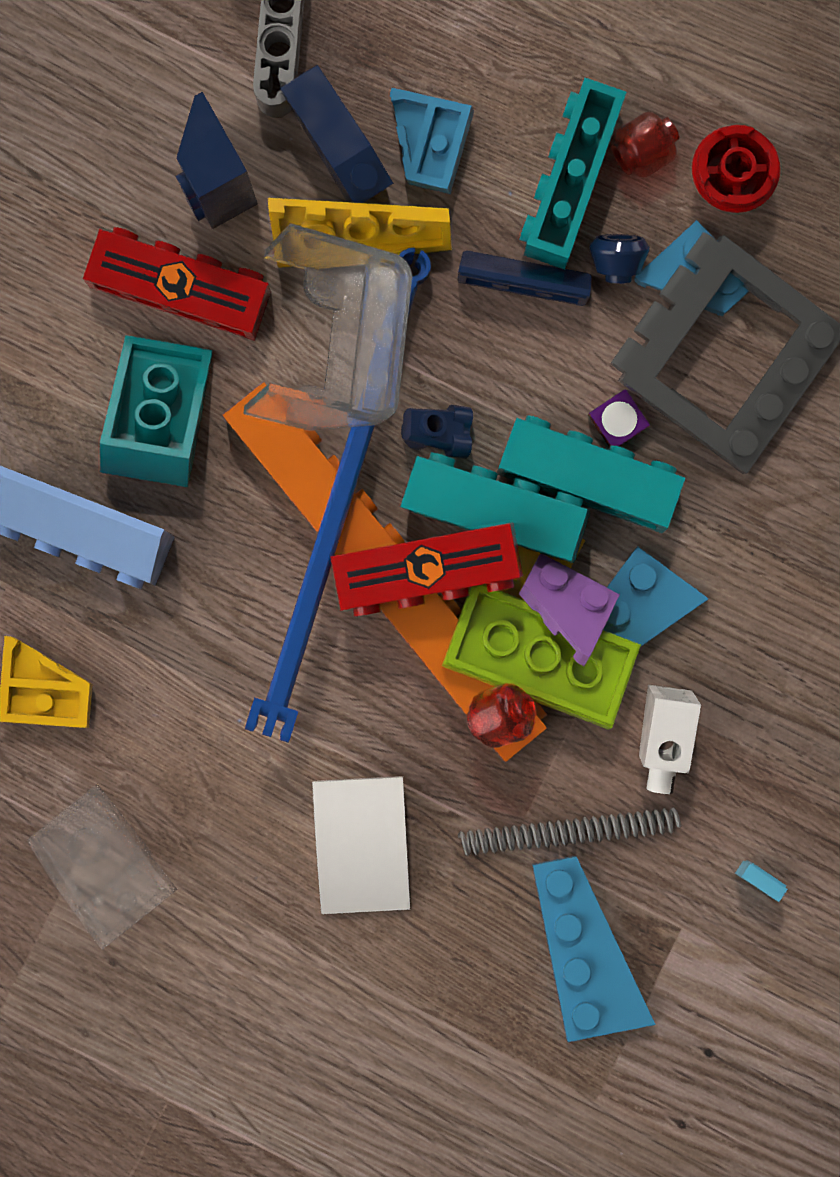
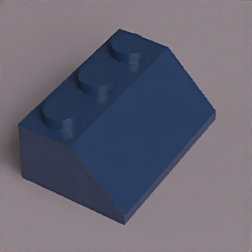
[175,92,258,229]

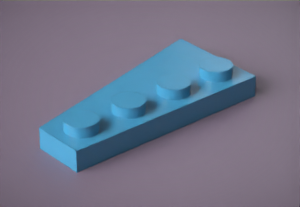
[532,856,656,1042]

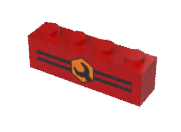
[83,227,271,341]
[331,523,523,617]

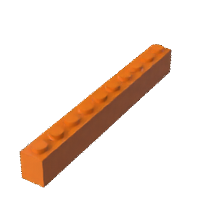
[222,382,547,762]

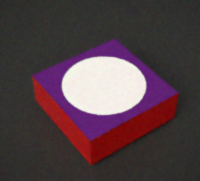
[588,389,650,448]

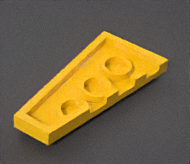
[268,198,452,268]

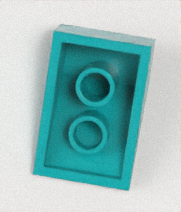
[100,335,212,487]

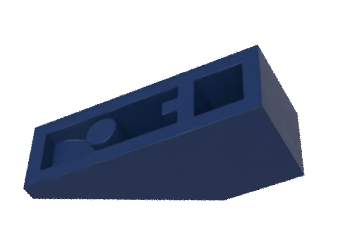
[279,65,394,203]

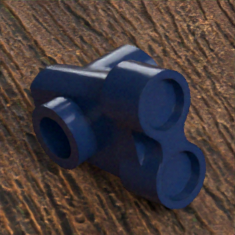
[401,404,473,459]

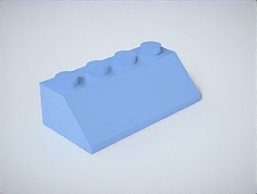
[0,466,174,589]

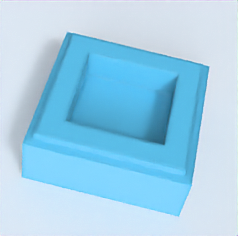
[735,860,788,902]

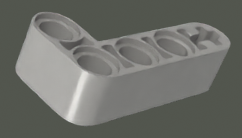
[253,0,305,118]

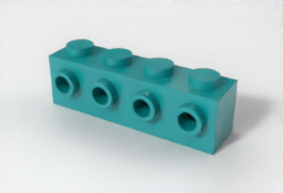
[519,78,627,270]
[497,415,685,533]
[400,452,590,563]

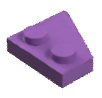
[519,553,620,666]

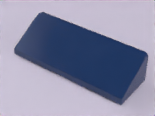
[457,251,592,306]

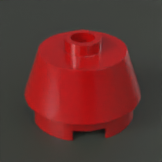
[692,125,780,213]

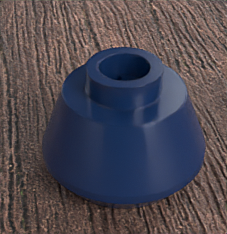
[589,234,650,284]

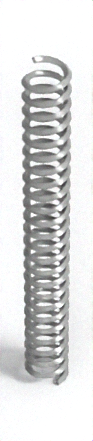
[458,807,681,856]

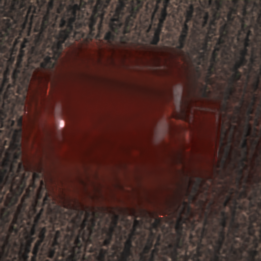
[611,111,680,178]
[467,683,536,748]

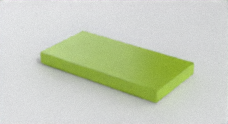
[442,584,641,730]

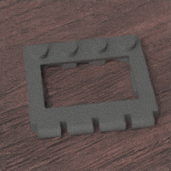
[611,232,840,474]

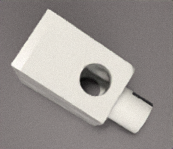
[639,685,701,794]

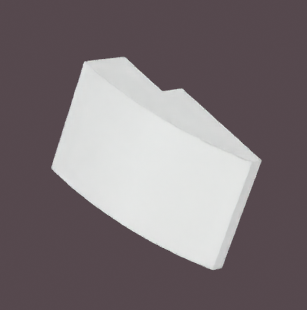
[312,776,410,914]

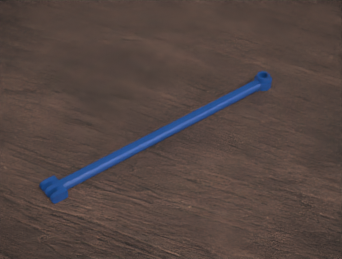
[245,248,431,743]

